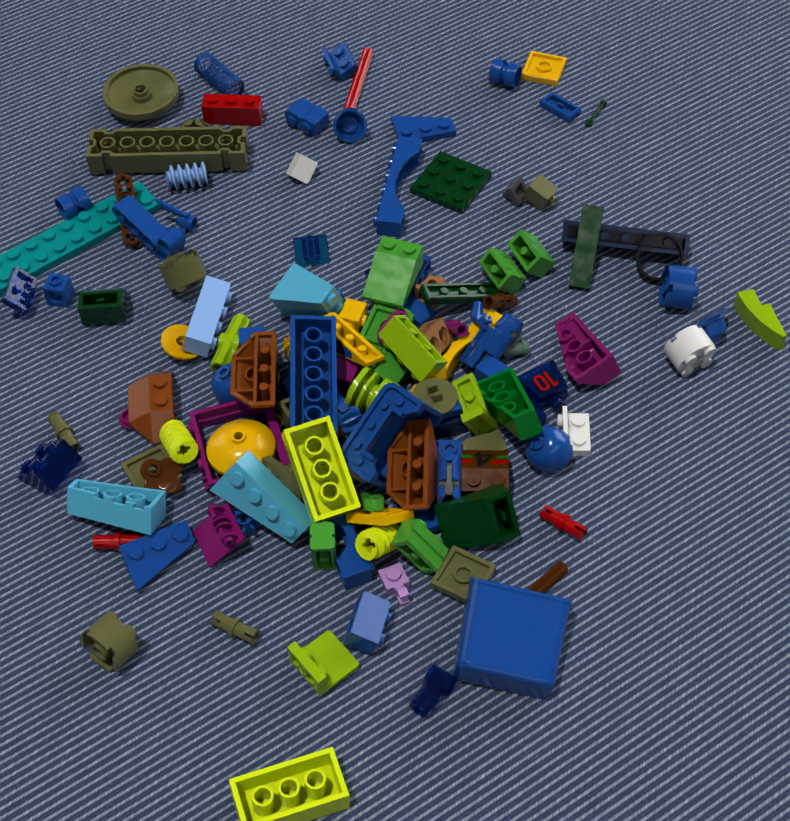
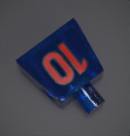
[517,360,568,414]

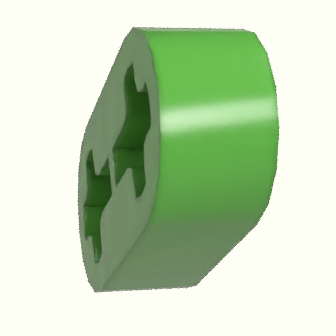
[359,492,384,511]

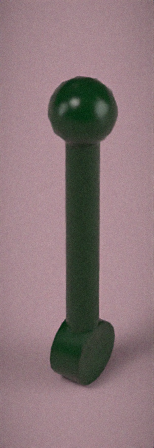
[585,99,607,128]

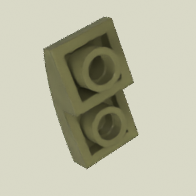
[462,429,508,451]

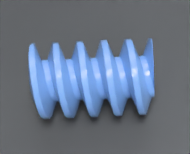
[166,161,208,191]

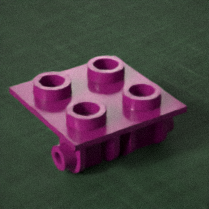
[193,502,246,568]

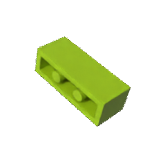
[378,315,448,382]

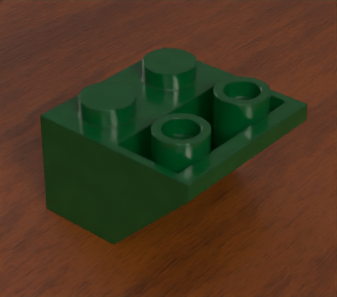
[78,287,127,325]

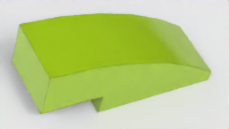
[734,289,787,351]

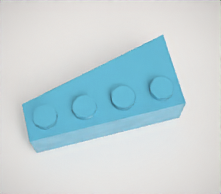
[210,450,311,543]
[67,479,166,535]

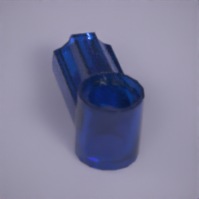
[409,664,457,718]

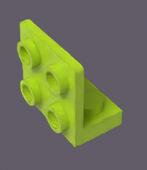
[287,630,359,697]

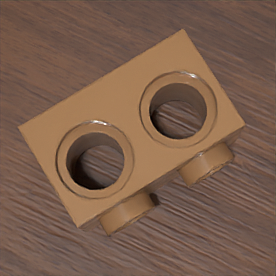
[418,317,453,354]

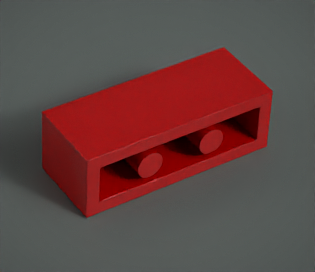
[201,94,263,126]

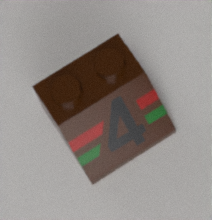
[461,450,509,496]

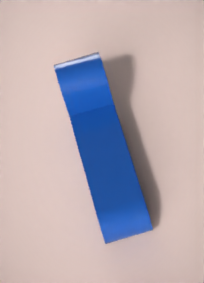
[112,195,186,261]

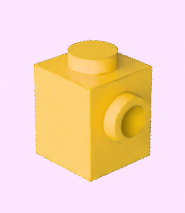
[339,298,368,334]

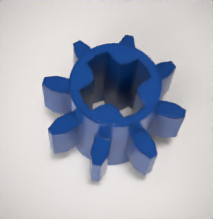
[234,510,261,538]

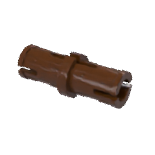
[483,293,518,310]

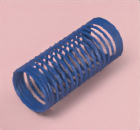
[194,52,245,95]

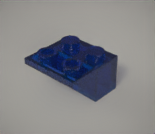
[16,439,83,494]

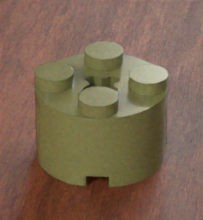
[158,248,207,292]
[80,610,139,672]

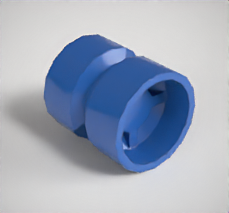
[489,58,522,89]
[54,186,93,220]

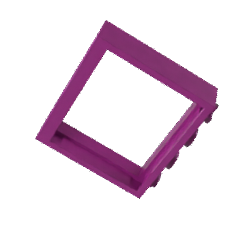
[187,400,291,498]

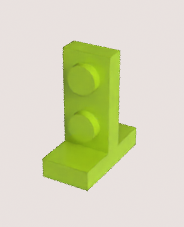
[452,373,499,436]

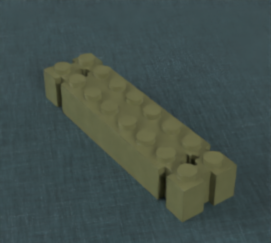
[86,126,249,174]

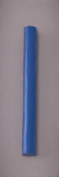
[337,388,348,412]

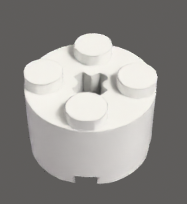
[664,325,717,377]

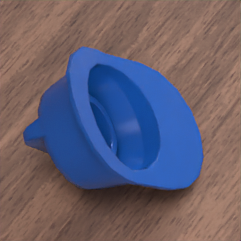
[697,308,728,343]

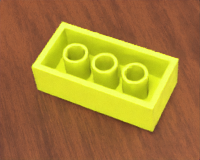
[281,415,361,524]
[229,747,350,821]

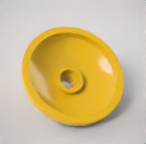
[206,419,276,475]

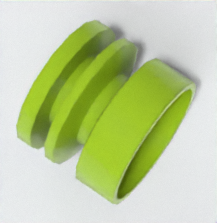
[345,367,401,413]

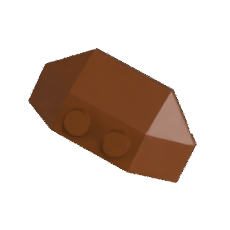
[230,331,278,408]
[128,370,175,446]
[386,418,438,511]

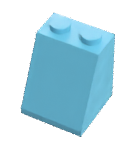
[269,263,345,317]

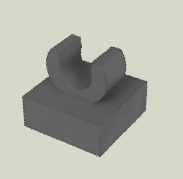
[502,177,527,206]

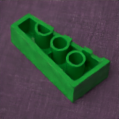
[477,367,543,441]

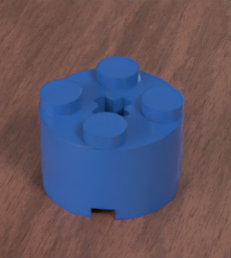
[659,264,699,310]

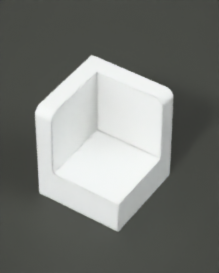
[286,152,318,184]

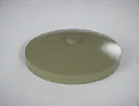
[102,64,179,121]

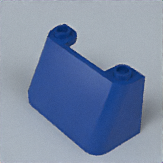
[341,383,445,490]

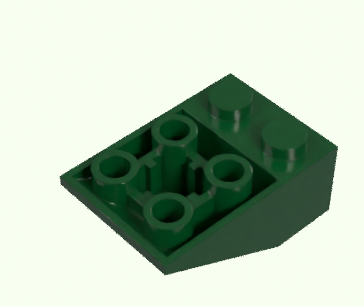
[434,483,521,550]

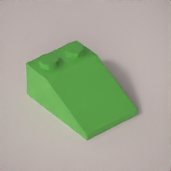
[362,236,424,309]

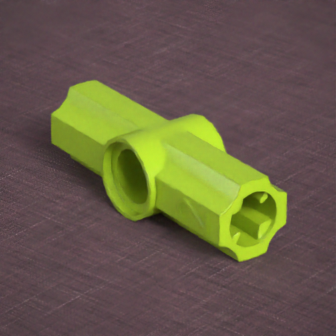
[210,313,251,372]

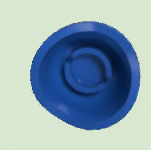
[333,108,367,143]

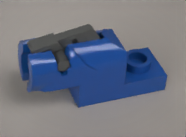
[458,312,524,368]
[437,439,462,503]

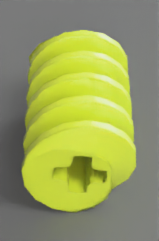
[159,420,198,464]
[355,523,400,561]

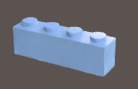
[182,275,232,358]

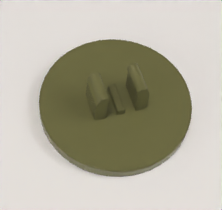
[412,378,458,415]

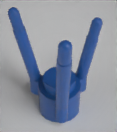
[155,198,197,234]

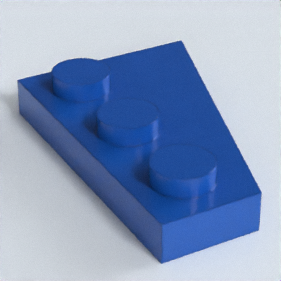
[391,116,456,143]

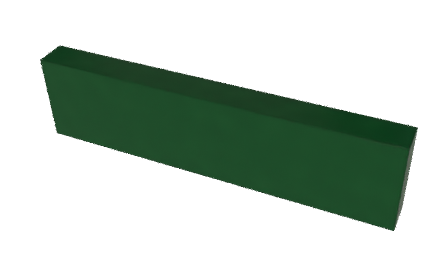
[568,204,604,290]
[419,282,503,305]

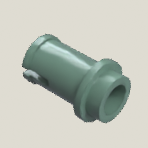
[503,339,530,358]

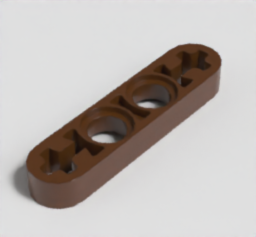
[114,173,141,249]

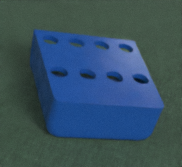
[453,577,572,699]

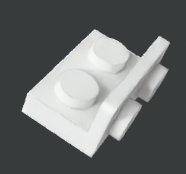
[557,406,591,456]

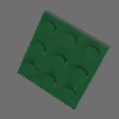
[410,151,492,214]

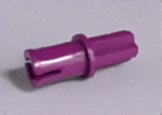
[444,319,468,337]

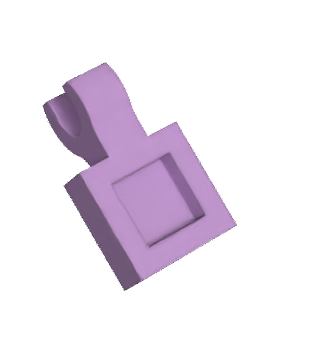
[378,562,410,606]

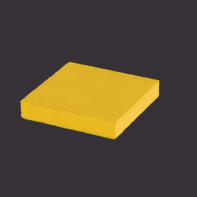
[521,51,567,87]
[346,507,414,526]

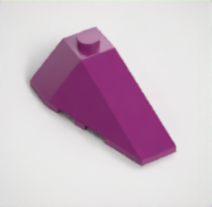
[555,312,622,385]

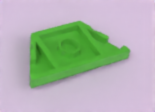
[360,302,415,351]

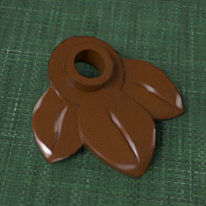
[140,458,184,494]

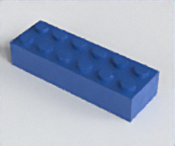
[289,315,338,437]

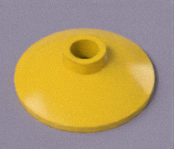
[160,324,199,360]

